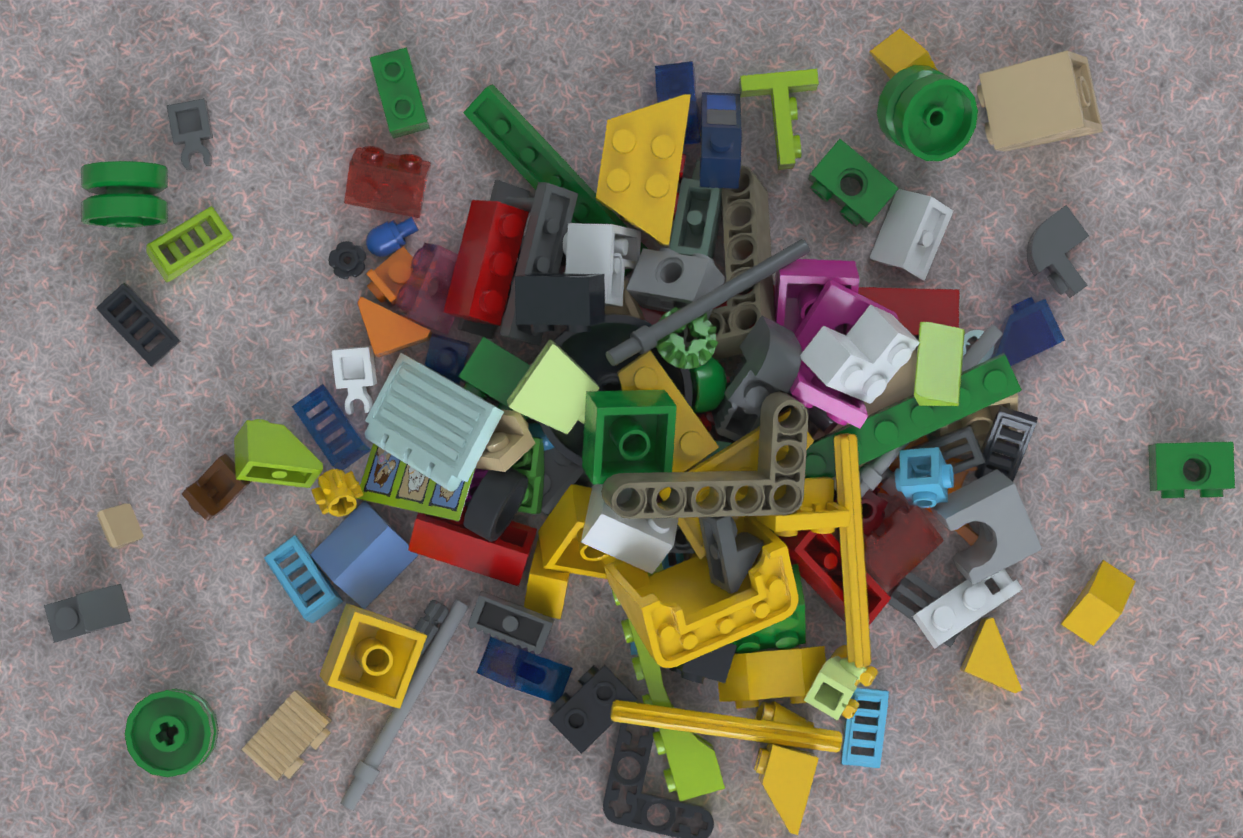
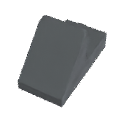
[699,516,764,594]
[44,584,131,643]

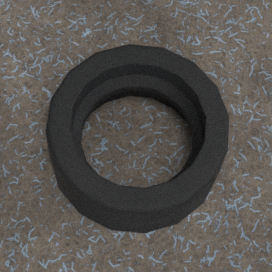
[464,467,529,542]

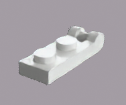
[912,569,1023,649]

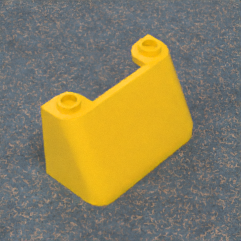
[604,516,798,668]

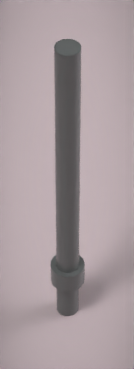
[606,239,810,366]

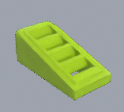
[146,206,233,283]

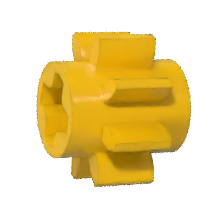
[311,469,363,517]

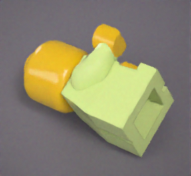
[804,645,878,720]

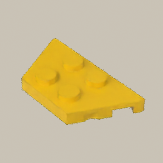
[596,94,691,247]

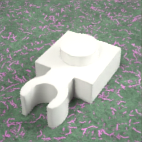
[332,346,377,415]

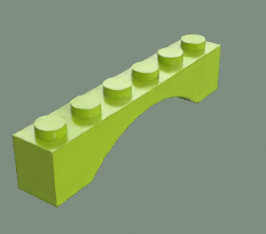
[612,563,725,802]

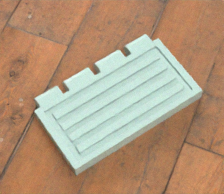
[365,353,504,492]

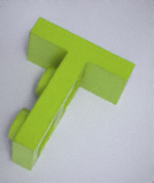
[739,69,819,170]

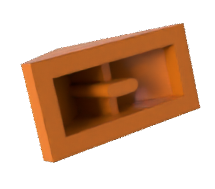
[357,297,433,358]

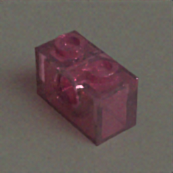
[395,242,458,335]

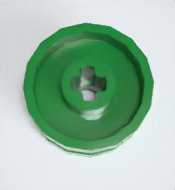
[877,65,978,161]
[81,161,168,228]
[124,688,219,777]

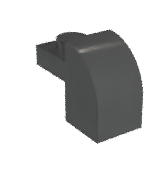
[1027,205,1089,298]
[724,315,802,417]

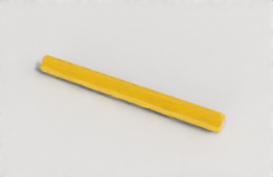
[833,433,872,668]
[611,700,842,753]

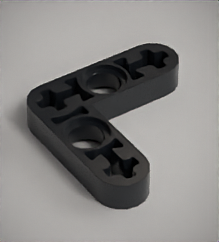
[603,723,714,838]

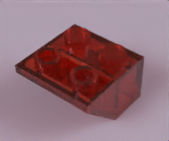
[864,505,944,593]

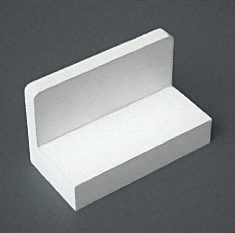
[870,189,953,281]

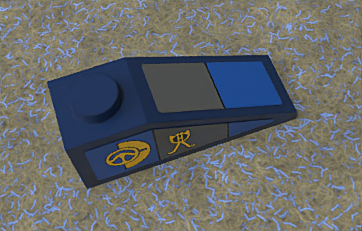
[699,92,742,189]

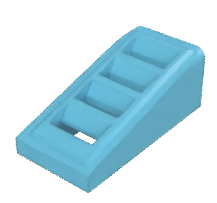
[264,535,343,623]
[841,687,889,768]

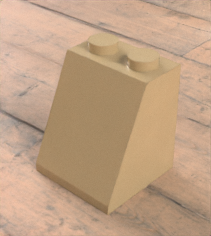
[977,50,1103,152]

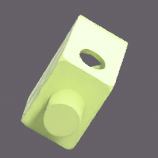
[507,339,599,434]

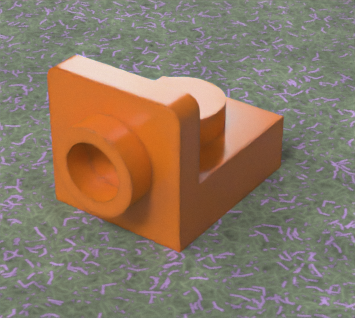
[366,246,428,306]

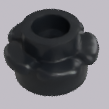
[328,241,367,279]

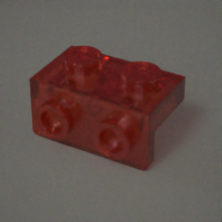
[344,146,431,218]

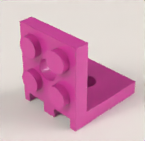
[790,279,899,429]

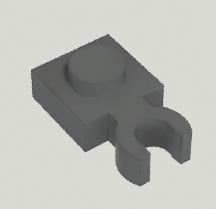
[166,98,213,170]

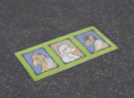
[356,443,476,521]

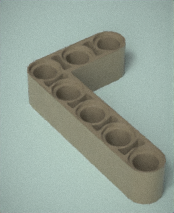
[676,165,775,360]
[601,392,808,519]

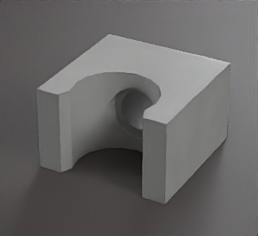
[930,469,1042,585]

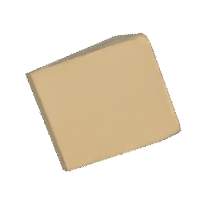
[97,503,144,549]

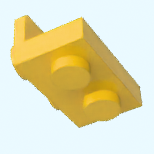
[756,477,850,537]

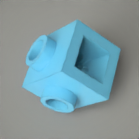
[895,447,954,508]

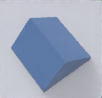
[310,500,420,609]

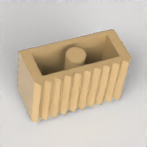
[242,690,332,781]

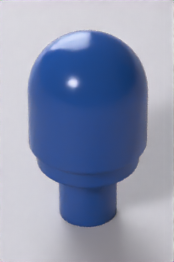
[366,217,419,257]

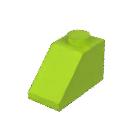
[234,419,323,488]

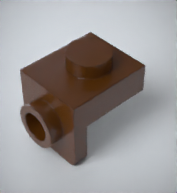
[182,453,252,521]

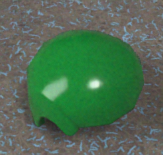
[689,357,727,414]

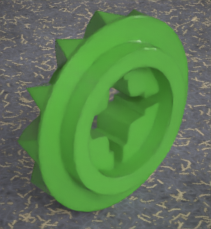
[656,307,718,369]

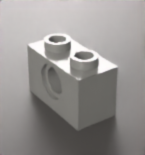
[626,248,725,319]

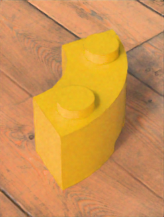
[718,646,826,709]

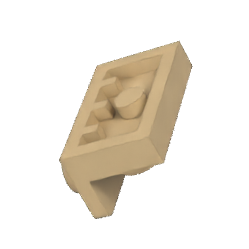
[476,409,536,472]

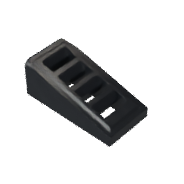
[96,283,181,367]
[974,406,1038,481]

